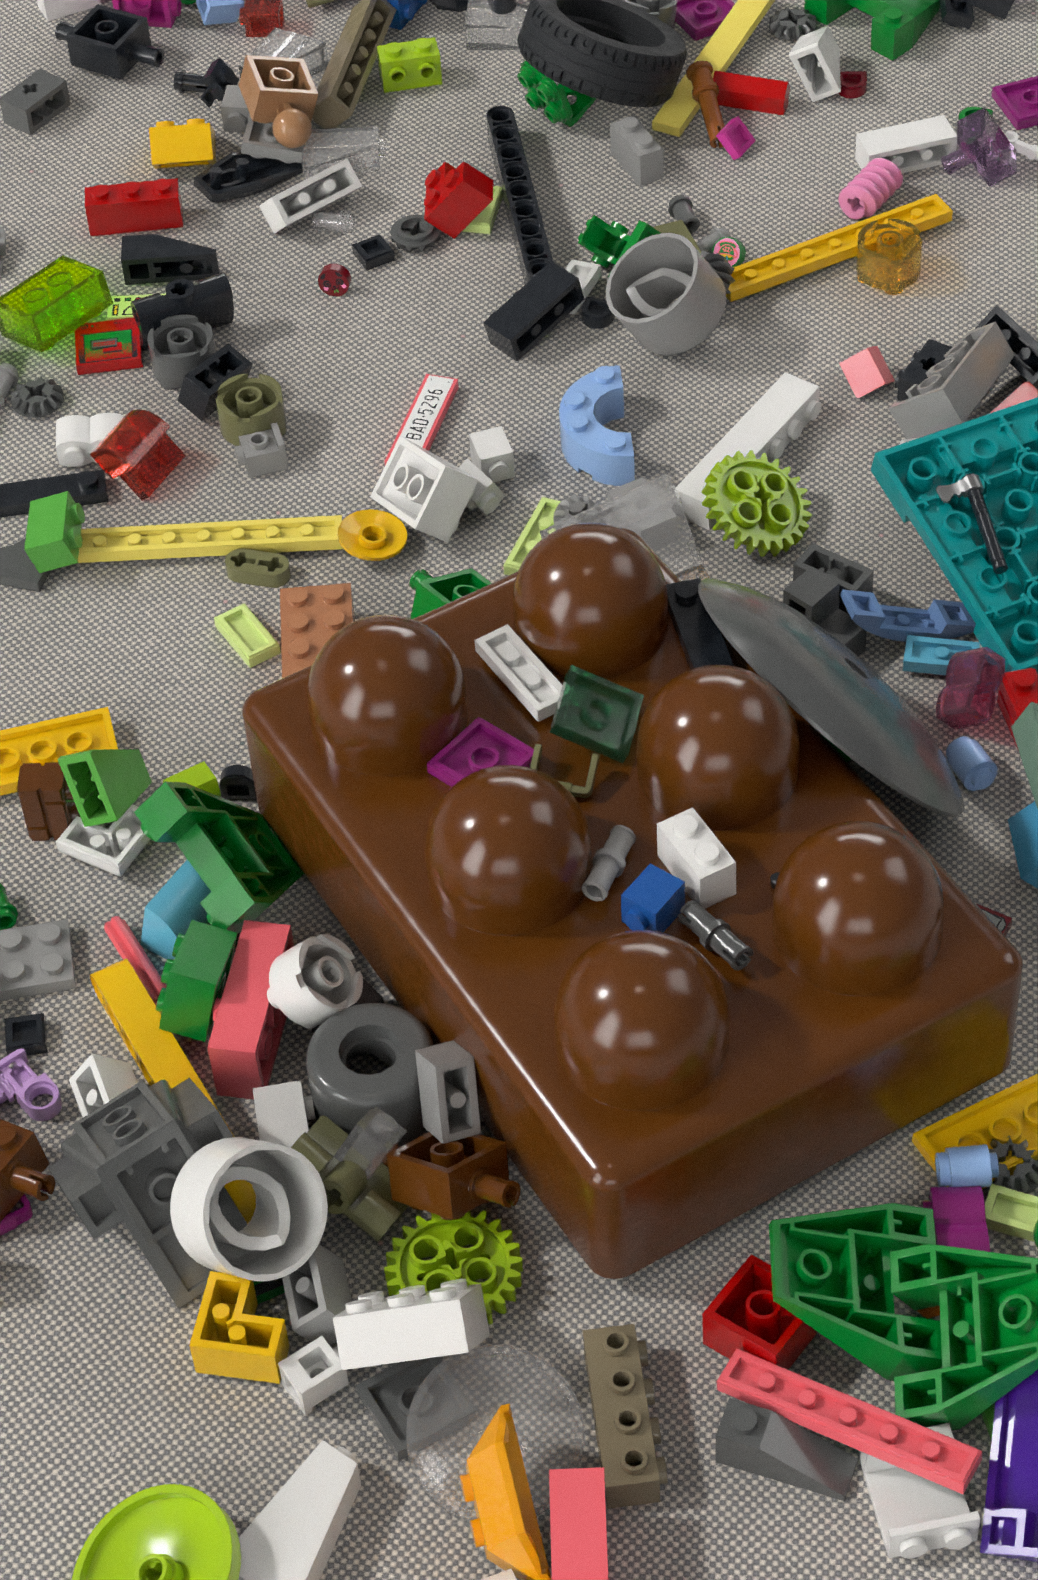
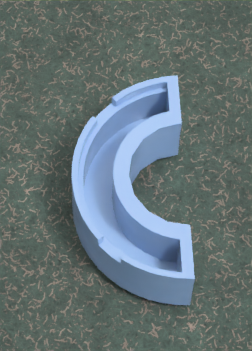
[559,365,635,486]

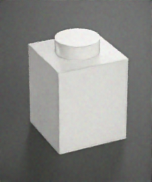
[469,426,515,482]

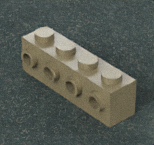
[582,1324,668,1509]

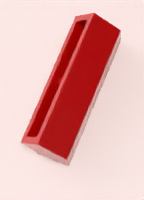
[713,71,791,116]

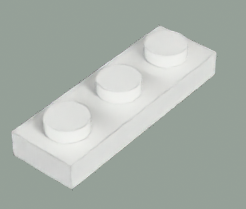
[475,624,571,722]

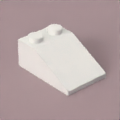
[370,436,478,543]

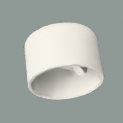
[170,1137,328,1281]

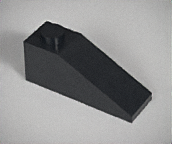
[121,234,220,285]

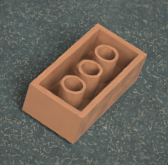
[280,583,355,678]

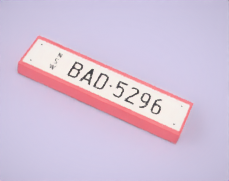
[384,374,459,465]

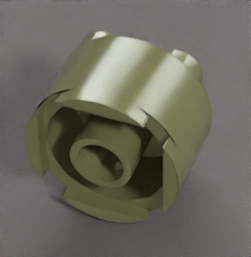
[216,373,287,446]

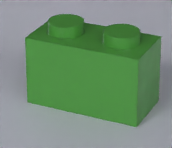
[24,491,85,573]

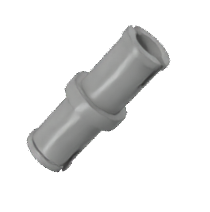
[582,825,636,901]

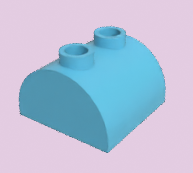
[140,859,211,959]

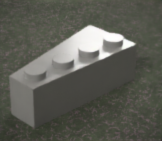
[888,321,1015,439]

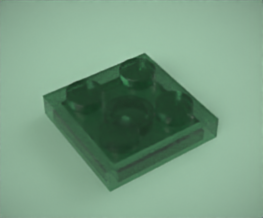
[549,665,644,763]

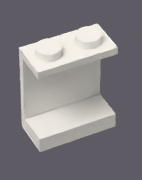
[860,1423,980,1559]

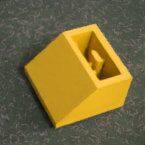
[149,118,216,169]

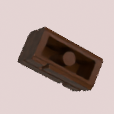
[17,762,80,841]

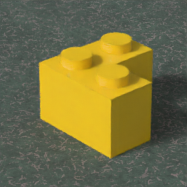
[189,1271,290,1384]

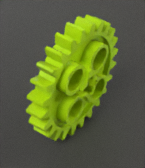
[701,450,812,557]
[384,1210,523,1325]

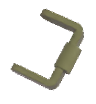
[530,744,600,798]

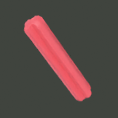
[104,916,166,1005]

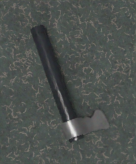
[936,473,1008,574]

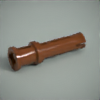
[686,61,725,148]

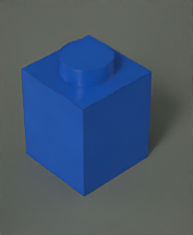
[621,863,685,932]

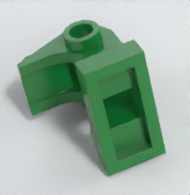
[578,215,660,277]

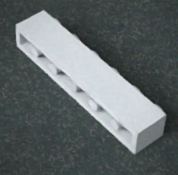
[674,372,821,530]

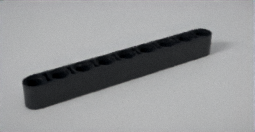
[486,106,553,284]

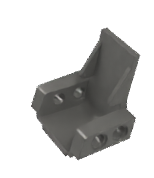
[48,1078,247,1309]

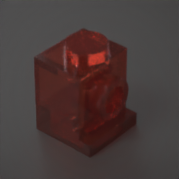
[239,0,285,38]

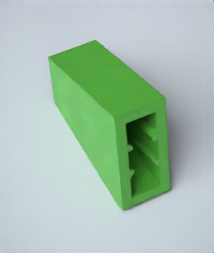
[57,749,152,827]

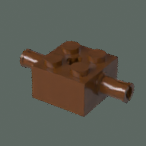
[0,1119,56,1222]
[380,1132,521,1220]

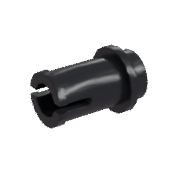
[173,69,208,94]

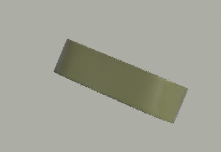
[225,549,291,588]

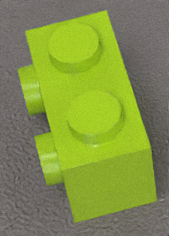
[377,37,442,93]

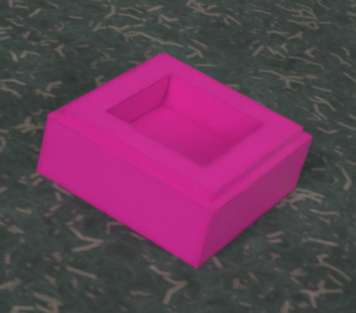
[716,116,756,160]

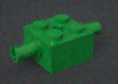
[409,568,491,619]

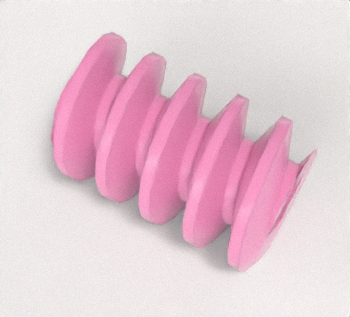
[838,158,903,220]

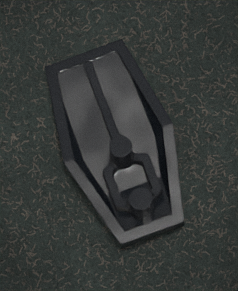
[194,151,307,203]

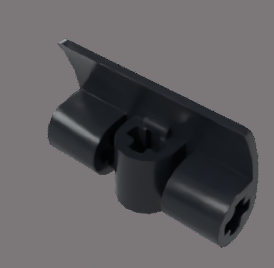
[131,272,234,351]

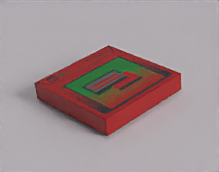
[74,318,143,375]

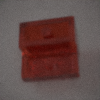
[90,409,186,501]

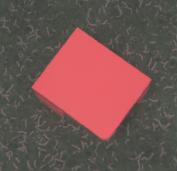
[839,346,894,398]

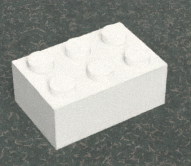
[333,1279,490,1370]

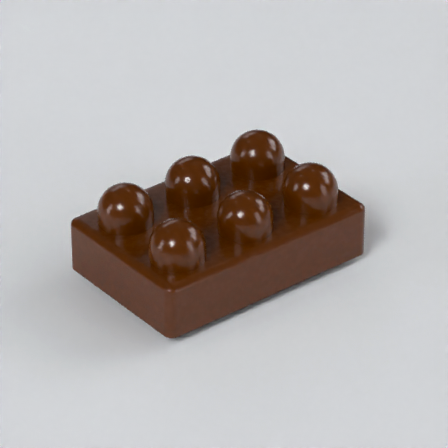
[242,523,1023,1279]

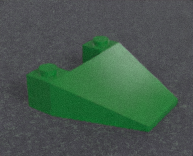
[804,0,940,61]
[134,781,304,933]
[769,1203,942,1381]
[890,1244,1038,1431]

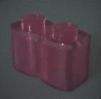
[936,647,1005,729]

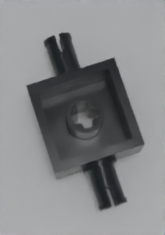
[55,4,164,79]

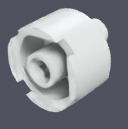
[267,934,363,1029]

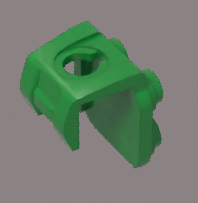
[517,61,596,127]

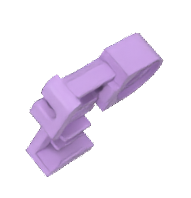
[0,1049,62,1121]

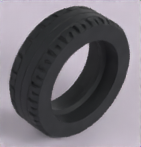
[517,0,687,107]

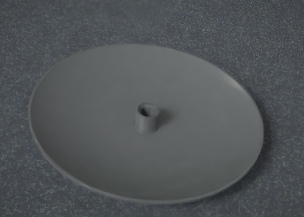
[698,578,965,817]

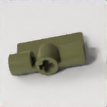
[291,1115,409,1242]

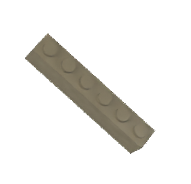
[312,0,396,133]

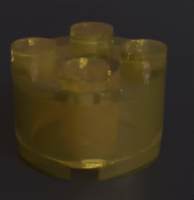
[856,219,923,295]

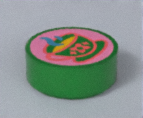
[712,237,746,267]

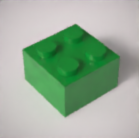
[156,920,238,1042]

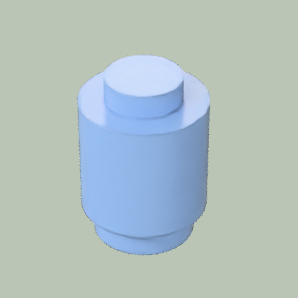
[946,736,998,791]
[935,1144,999,1187]

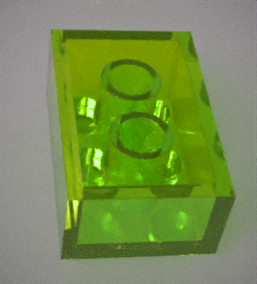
[0,255,114,353]

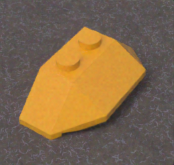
[460,1403,552,1580]

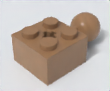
[239,55,318,148]

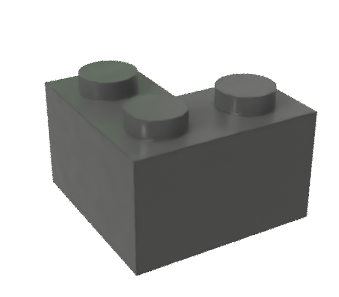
[783,566,867,656]

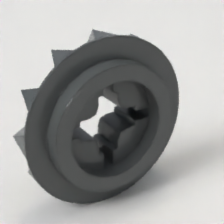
[769,7,816,41]
[390,215,440,252]
[11,376,64,418]
[987,1135,1038,1194]

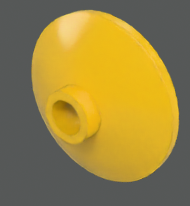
[338,509,407,561]

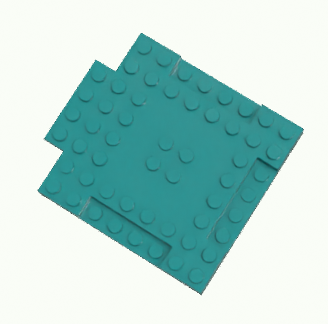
[871,397,1038,675]

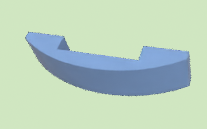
[840,589,975,642]

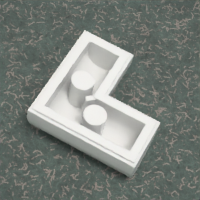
[56,804,151,877]

